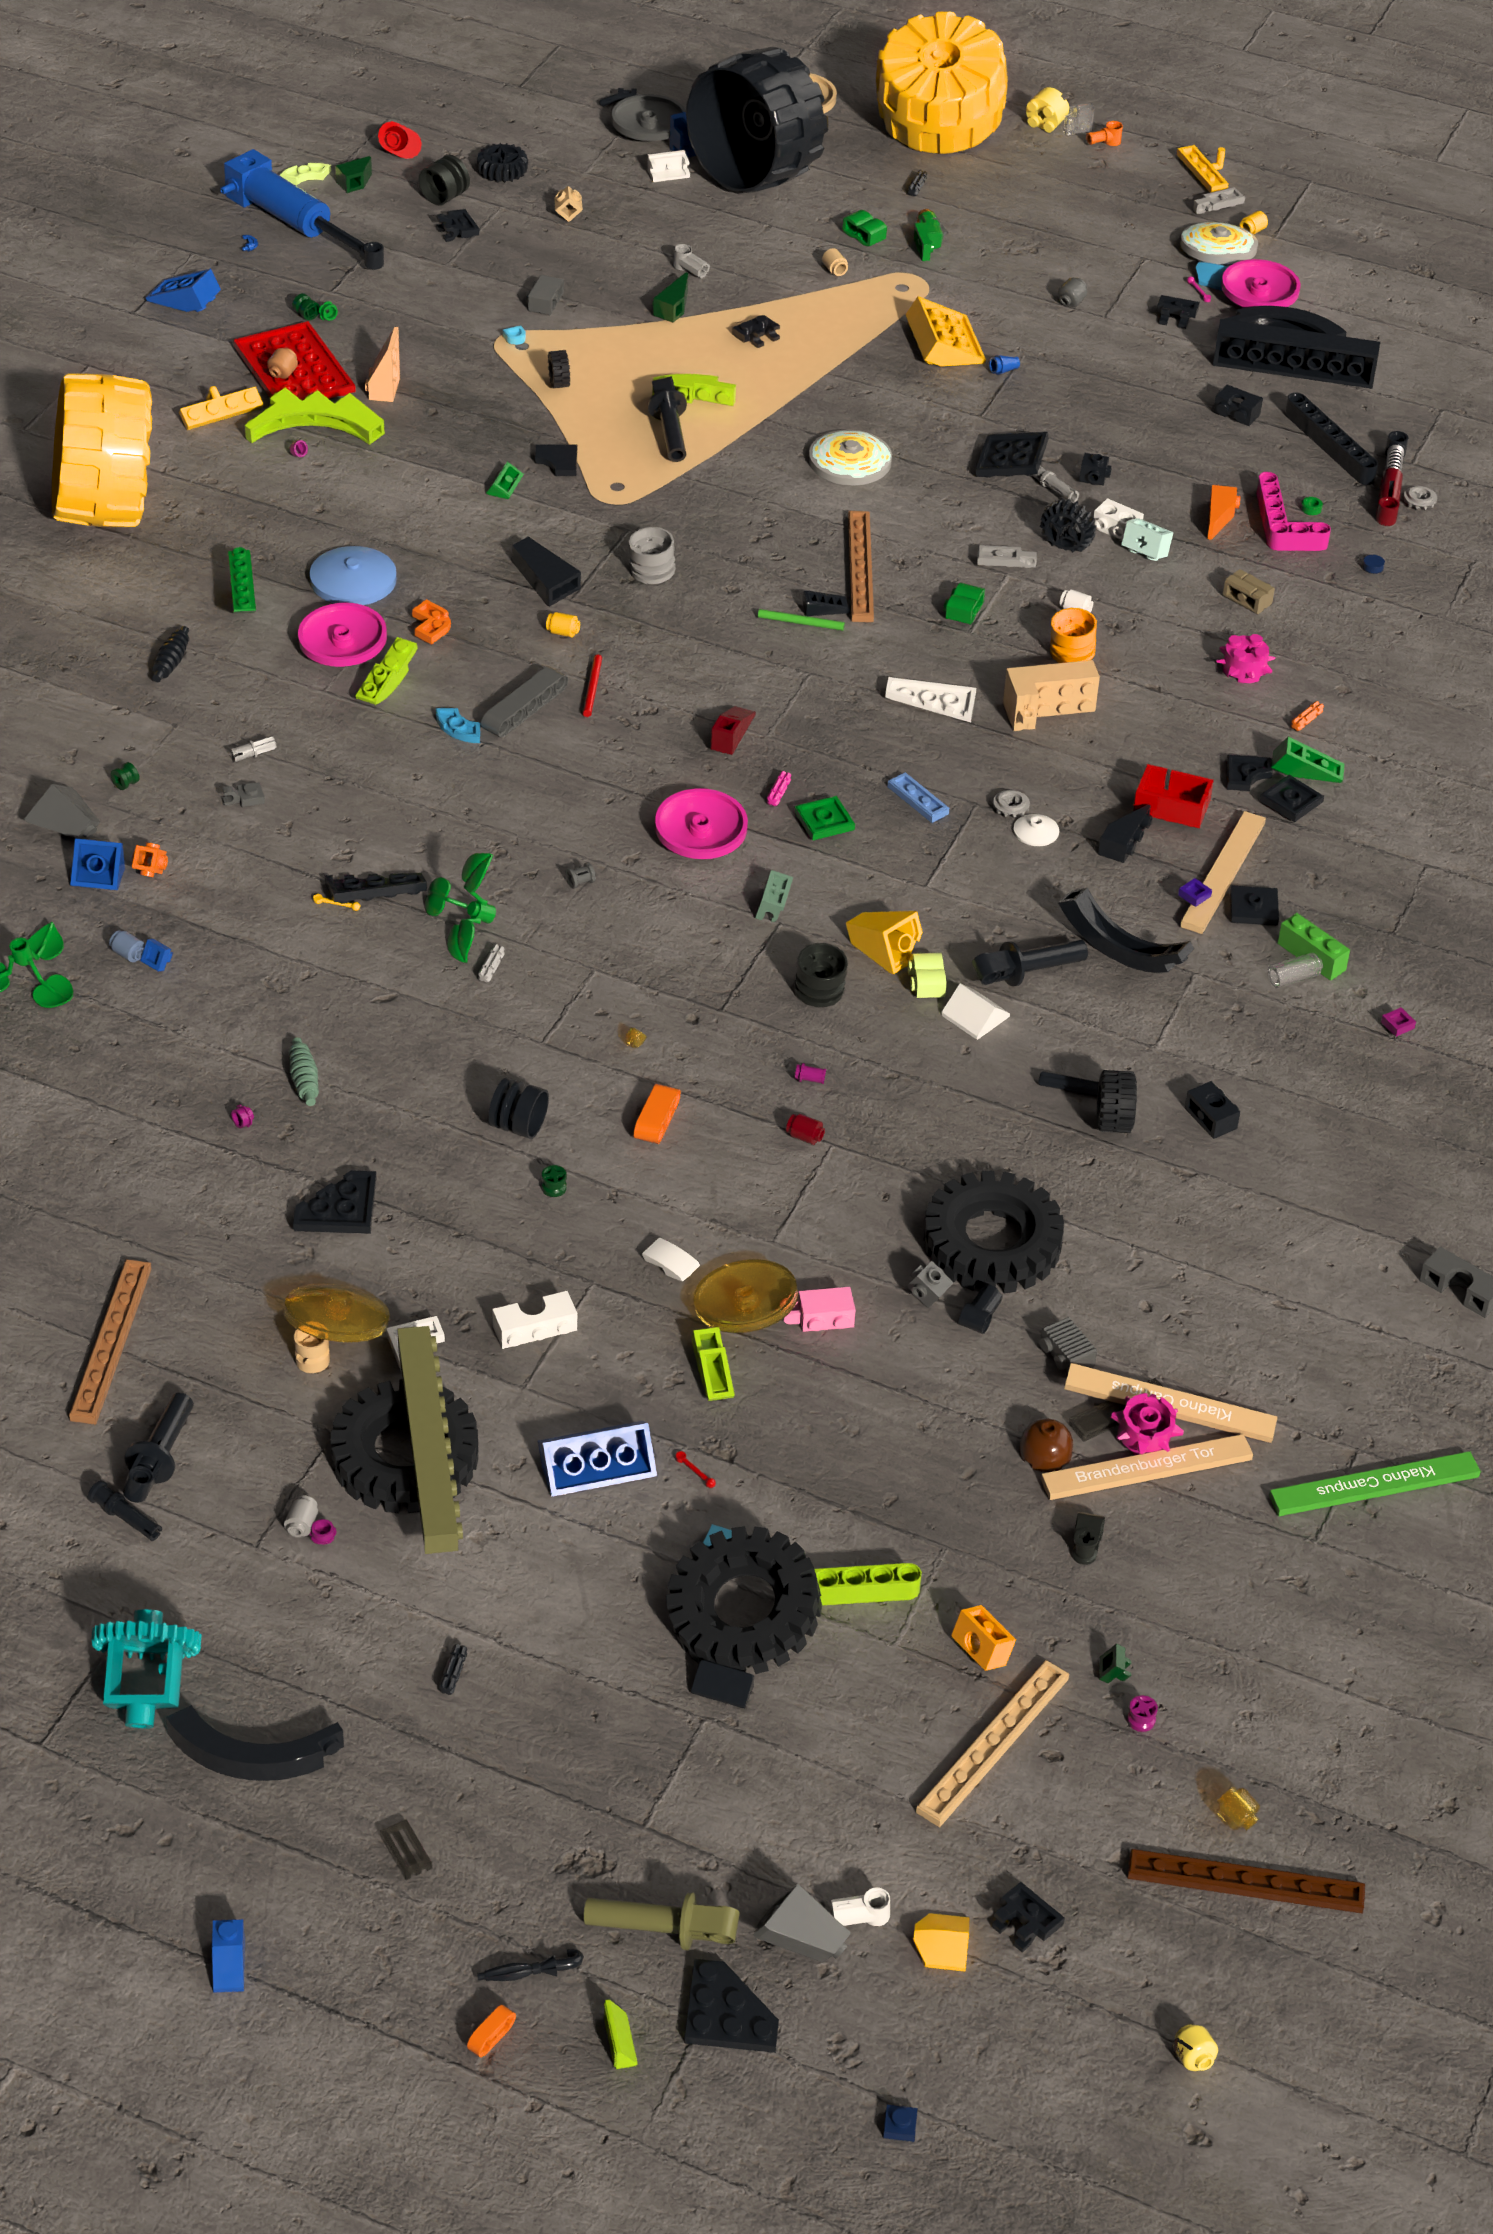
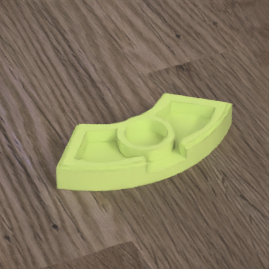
[280,163,331,185]

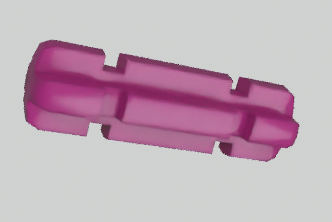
[767,771,791,806]

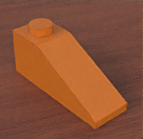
[1207,485,1240,540]

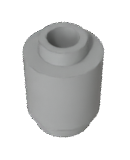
[284,1495,318,1537]

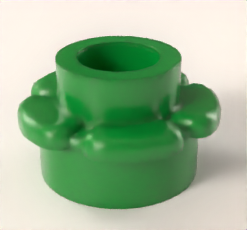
[318,301,338,321]

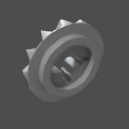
[1404,486,1437,510]
[993,790,1030,818]

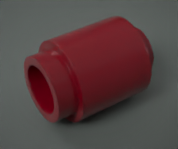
[786,1114,825,1145]

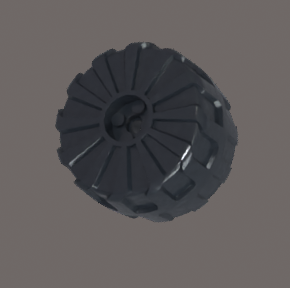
[686,47,829,193]

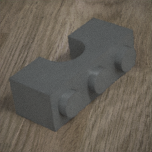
[1420,1247,1493,1318]

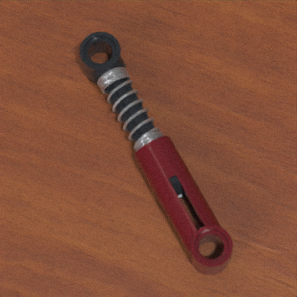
[1376,431,1409,526]

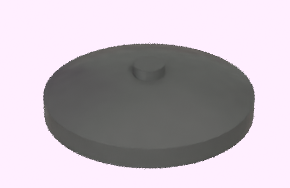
[612,94,686,141]

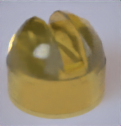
[625,1027,647,1048]

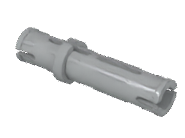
[1031,466,1079,502]

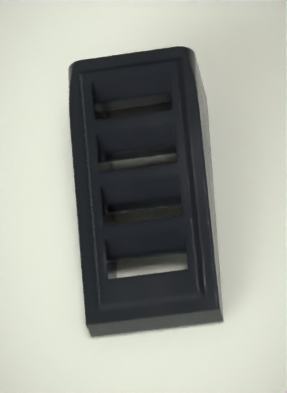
[803,591,849,616]

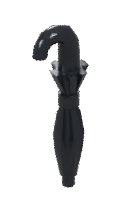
[477,1949,584,1981]

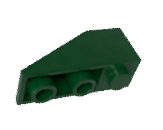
[652,272,688,323]

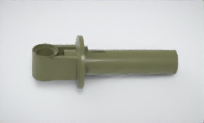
[584,1892,740,1951]

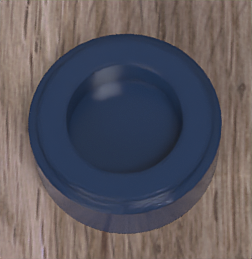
[1363,555,1385,574]

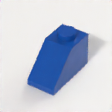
[212,1919,245,1993]

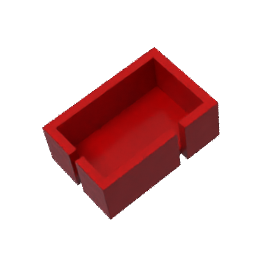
[1133,764,1214,829]

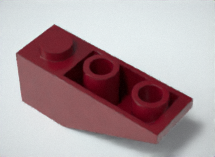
[711,706,756,755]

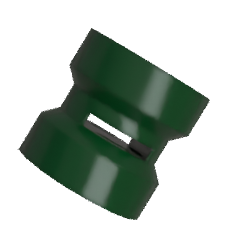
[292,293,320,320]

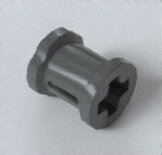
[566,862,596,889]

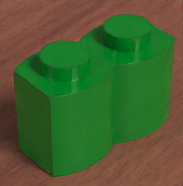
[842,210,887,247]
[943,583,985,624]

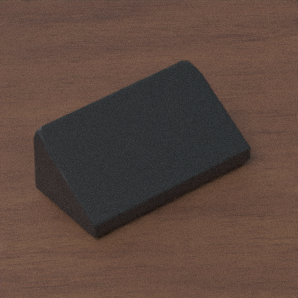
[691,1660,754,1709]

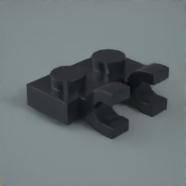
[436,209,480,242]
[1157,295,1200,329]
[732,315,780,348]
[991,1882,1065,1952]

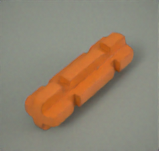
[1291,701,1324,731]

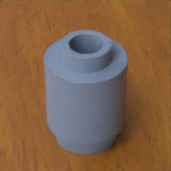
[109,930,145,963]

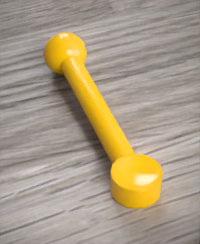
[313,894,360,911]

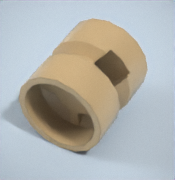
[294,1323,330,1373]

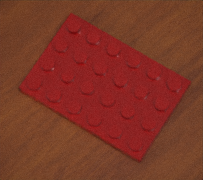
[233,321,356,401]

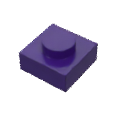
[1178,878,1212,907]

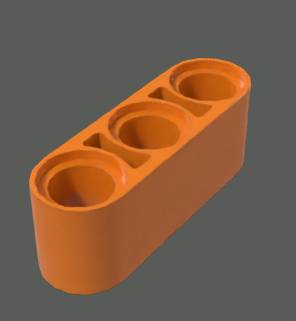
[634,1083,681,1144]

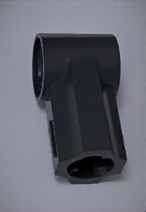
[959,1285,1003,1334]

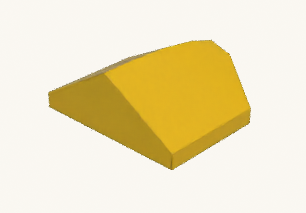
[913,1913,970,1972]

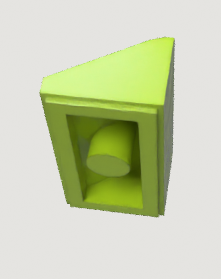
[604,2000,638,2069]

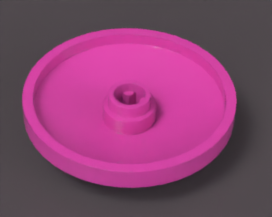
[1221,259,1301,308]
[298,603,387,667]
[655,788,748,859]

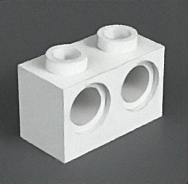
[1094,498,1144,540]

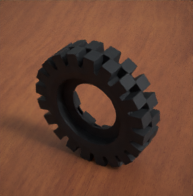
[923,1171,1064,1294]
[331,1379,478,1514]
[666,1526,822,1674]

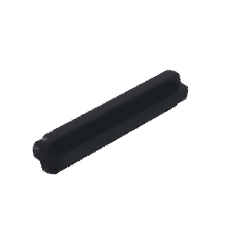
[1039,1071,1099,1096]

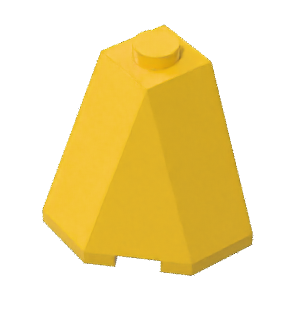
[846,911,923,974]

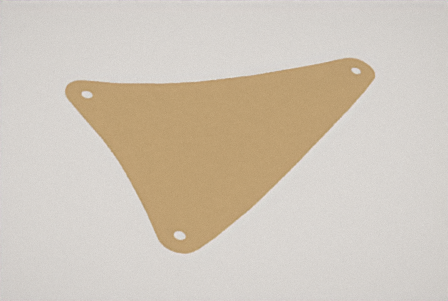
[494,273,929,505]

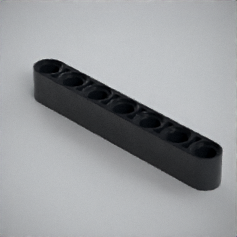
[1285,393,1378,485]

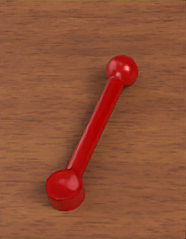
[676,1451,716,1488]

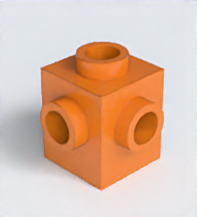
[132,842,168,877]

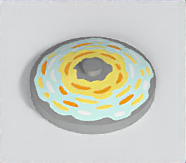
[1180,222,1258,264]
[809,430,892,486]

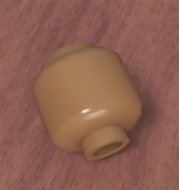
[267,348,298,379]

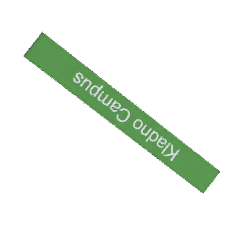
[1269,1451,1481,1516]

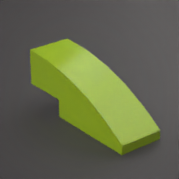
[692,1327,735,1401]

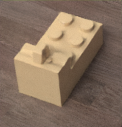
[1003,660,1100,731]

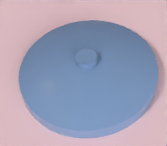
[310,546,397,605]

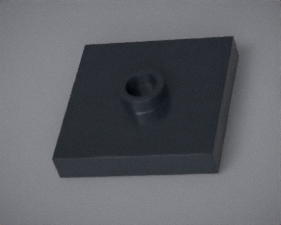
[1259,775,1324,822]
[1230,885,1279,926]

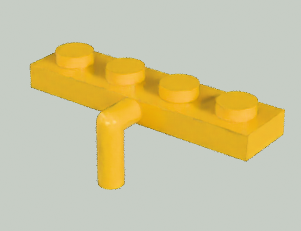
[1177,145,1229,193]
[179,386,264,430]

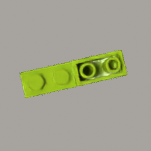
[652,374,736,406]
[355,637,418,705]

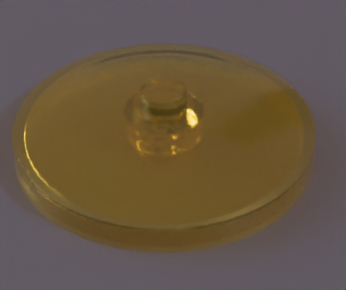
[693,1259,798,1333]
[283,1284,390,1342]

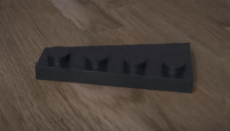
[324,873,427,904]

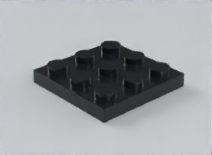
[975,432,1049,478]

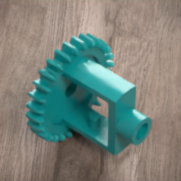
[91,1609,202,1729]

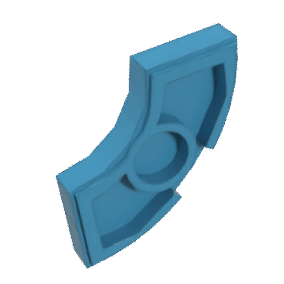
[436,708,480,743]

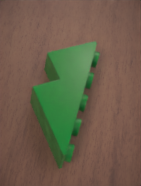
[228,547,256,614]

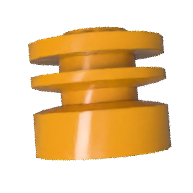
[1050,608,1097,663]

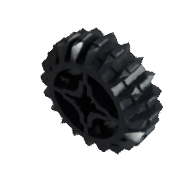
[477,143,528,183]
[1039,499,1097,553]

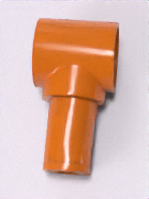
[1086,121,1123,146]

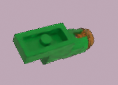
[914,209,947,261]

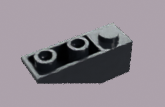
[1098,805,1153,863]

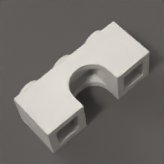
[492,1291,577,1349]

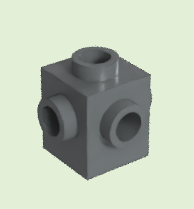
[906,1261,954,1308]

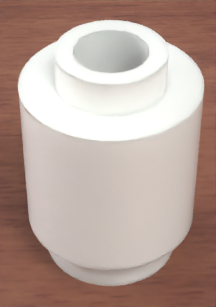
[1060,589,1093,612]

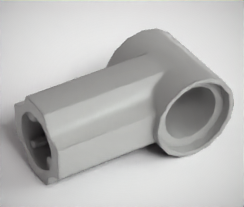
[673,244,710,279]

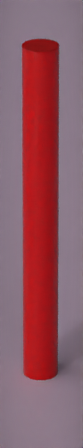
[583,654,602,717]

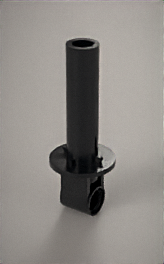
[648,376,687,462]
[972,940,1088,987]
[123,1393,194,1503]

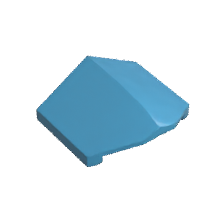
[1196,261,1229,291]

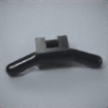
[599,88,637,106]

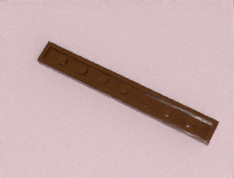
[1128,1849,1365,1914]

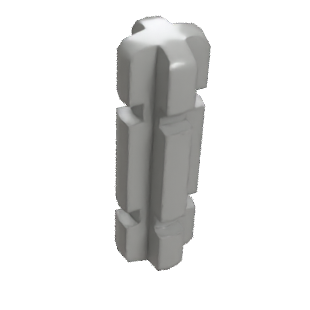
[478,944,505,983]

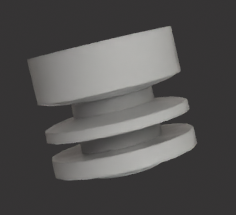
[629,527,676,584]

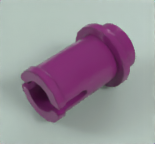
[795,1063,826,1084]

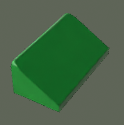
[486,462,524,499]

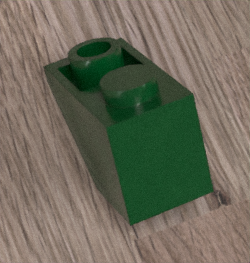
[336,156,372,193]

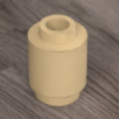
[822,248,848,276]

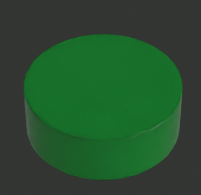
[1301,497,1323,516]

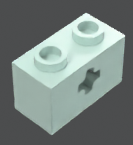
[1121,518,1173,561]

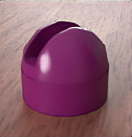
[289,440,308,457]

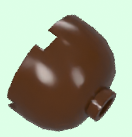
[1019,1418,1073,1472]

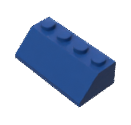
[538,1421,657,1496]

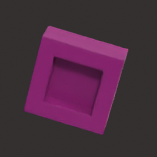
[1381,1007,1416,1037]

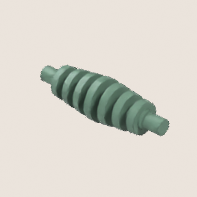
[289,1037,319,1106]

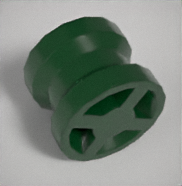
[111,762,140,791]
[542,1165,567,1197]

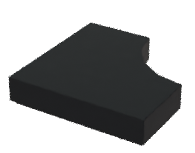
[535,444,578,476]
[1226,755,1273,791]

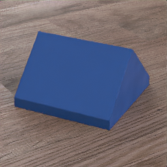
[70,839,125,890]

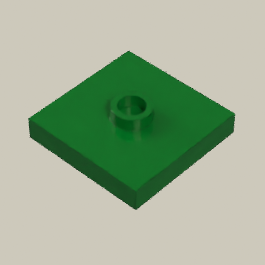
[795,796,855,841]

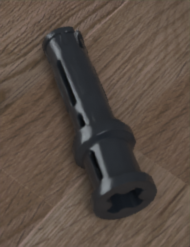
[87,1480,162,1541]

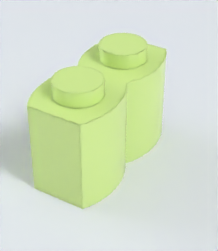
[908,953,946,998]

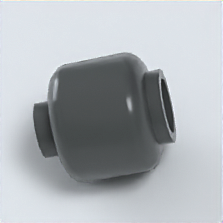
[1058,278,1087,307]

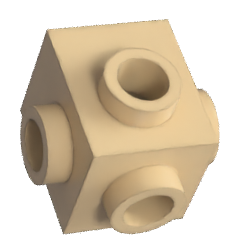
[554,186,583,222]

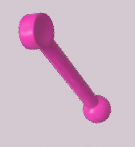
[1187,276,1211,302]

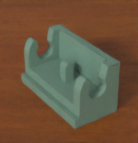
[756,870,793,922]

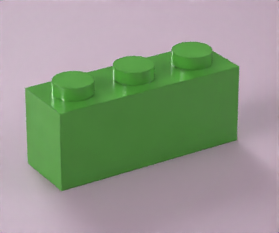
[1278,913,1350,981]

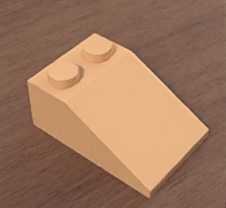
[365,327,400,402]

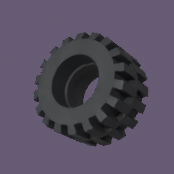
[1097,1070,1137,1133]

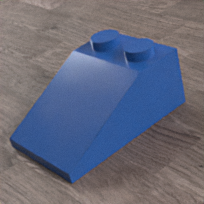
[146,268,221,312]

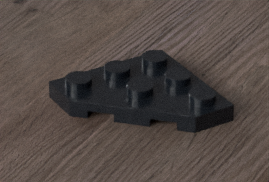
[293,1170,377,1234]
[685,1959,779,2053]

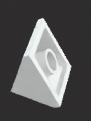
[941,983,1010,1040]

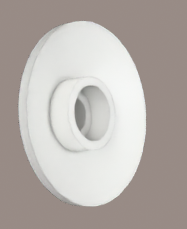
[1013,814,1059,846]

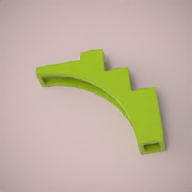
[245,388,385,445]

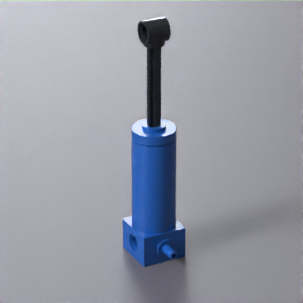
[220,149,384,270]

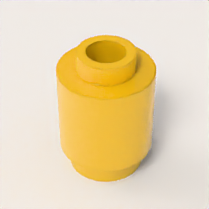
[1240,211,1268,235]
[546,612,580,637]

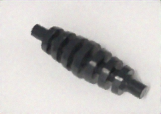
[152,626,189,682]

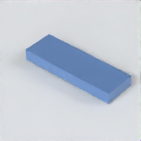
[887,772,950,823]

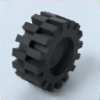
[548,350,570,388]

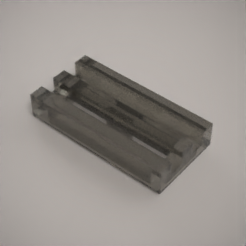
[380,1819,432,1880]

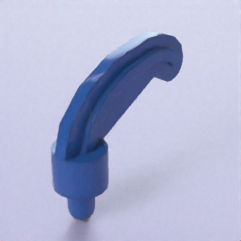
[242,235,258,252]

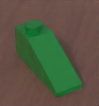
[1271,736,1345,783]

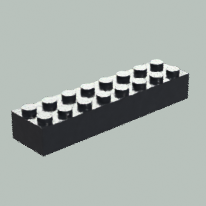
[1213,319,1380,389]

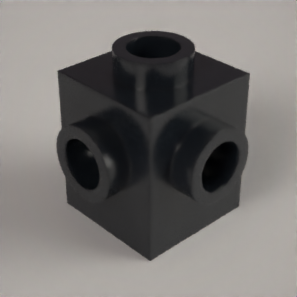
[1079,453,1112,486]

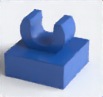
[141,939,173,971]

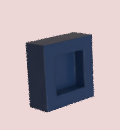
[884,2105,918,2142]

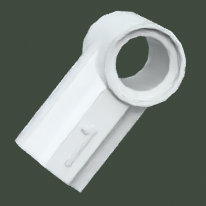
[831,1888,890,1926]

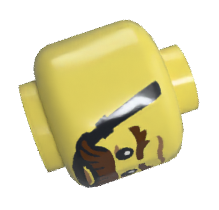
[1173,2025,1218,2071]

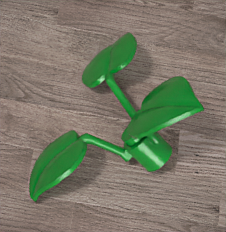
[425,853,496,963]
[0,922,74,1008]

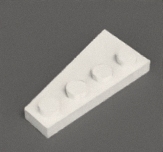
[885,677,976,723]

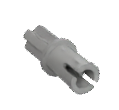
[230,736,276,763]

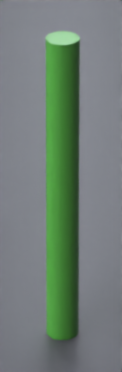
[758,609,845,631]

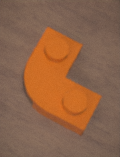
[412,599,451,645]

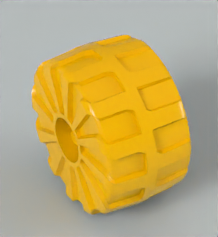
[876,11,1008,154]
[52,373,152,527]

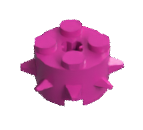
[1216,634,1275,683]
[1111,1393,1184,1455]

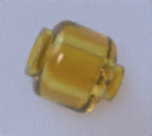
[1217,1786,1260,1831]

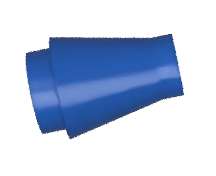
[989,355,1020,375]

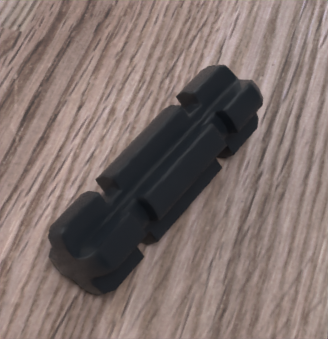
[908,170,927,197]
[439,1644,467,1695]

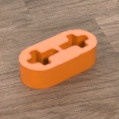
[467,2005,516,2057]

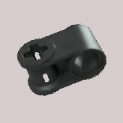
[1072,1512,1105,1565]

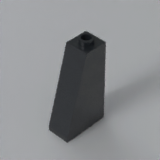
[512,537,581,607]

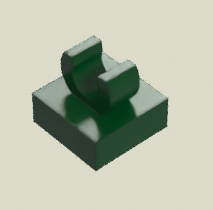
[1099,1644,1132,1684]

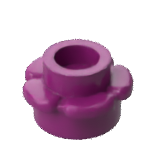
[231,1104,254,1128]
[309,1519,337,1545]

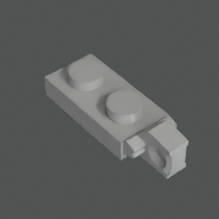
[1193,187,1245,214]
[977,545,1037,568]

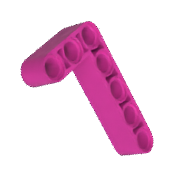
[1256,472,1331,551]

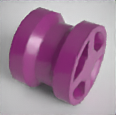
[1127,1695,1158,1732]

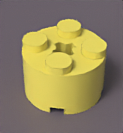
[1026,87,1069,133]

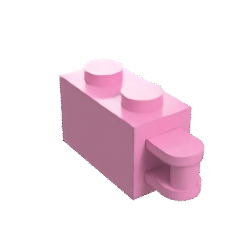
[781,1287,855,1332]

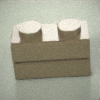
[1223,569,1275,614]

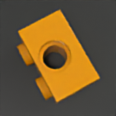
[951,1605,1016,1671]

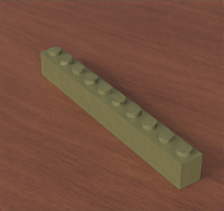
[397,1326,463,1554]

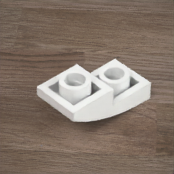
[642,1238,700,1282]

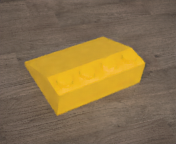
[905,296,986,367]

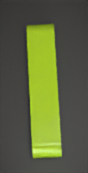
[815,1563,922,1605]

